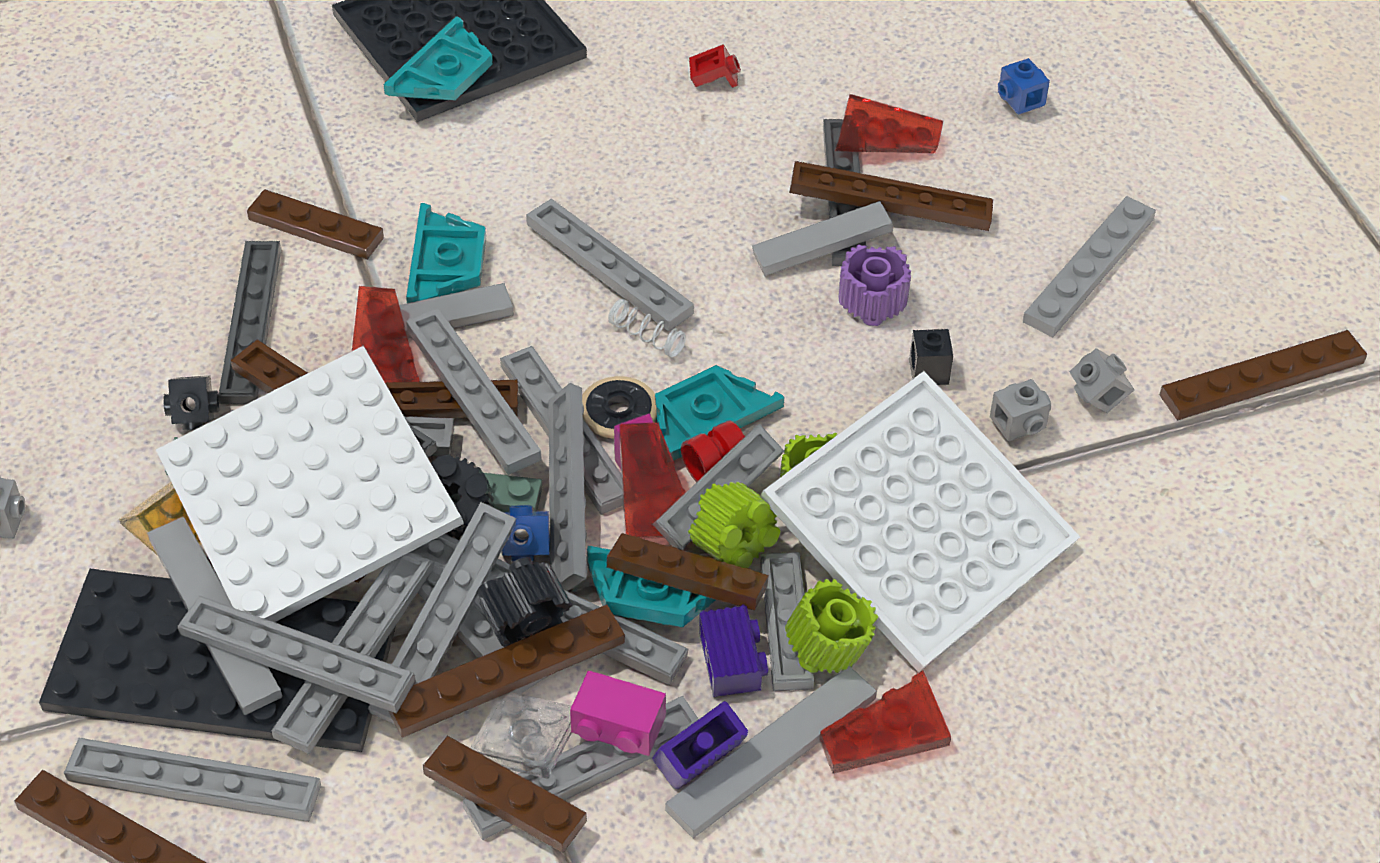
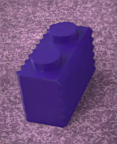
[699,605,768,697]
[652,701,748,790]

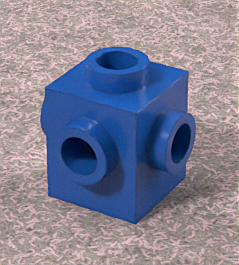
[998,58,1050,115]
[502,505,550,562]

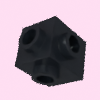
[163,375,219,430]

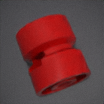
[681,421,745,482]

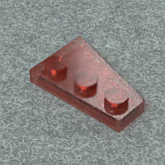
[835,94,944,153]
[352,286,420,383]
[619,423,686,539]
[819,671,951,774]

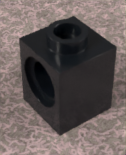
[909,329,954,385]

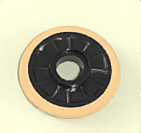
[582,376,657,439]

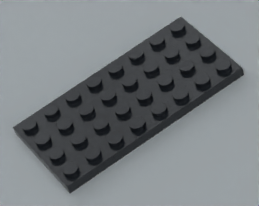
[39,568,396,752]

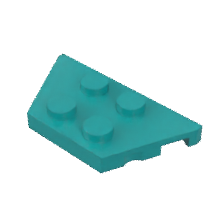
[383,16,493,100]
[406,203,486,303]
[655,365,785,464]
[586,546,716,627]

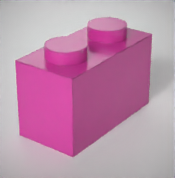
[570,670,666,756]

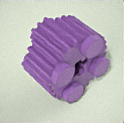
[838,244,911,326]

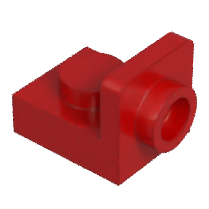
[689,44,741,88]

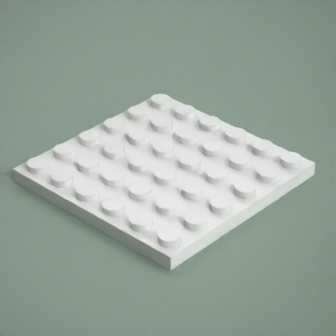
[156,346,464,622]
[760,371,1080,673]

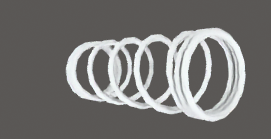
[608,299,686,358]

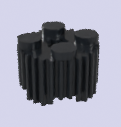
[431,455,494,540]
[477,557,573,647]

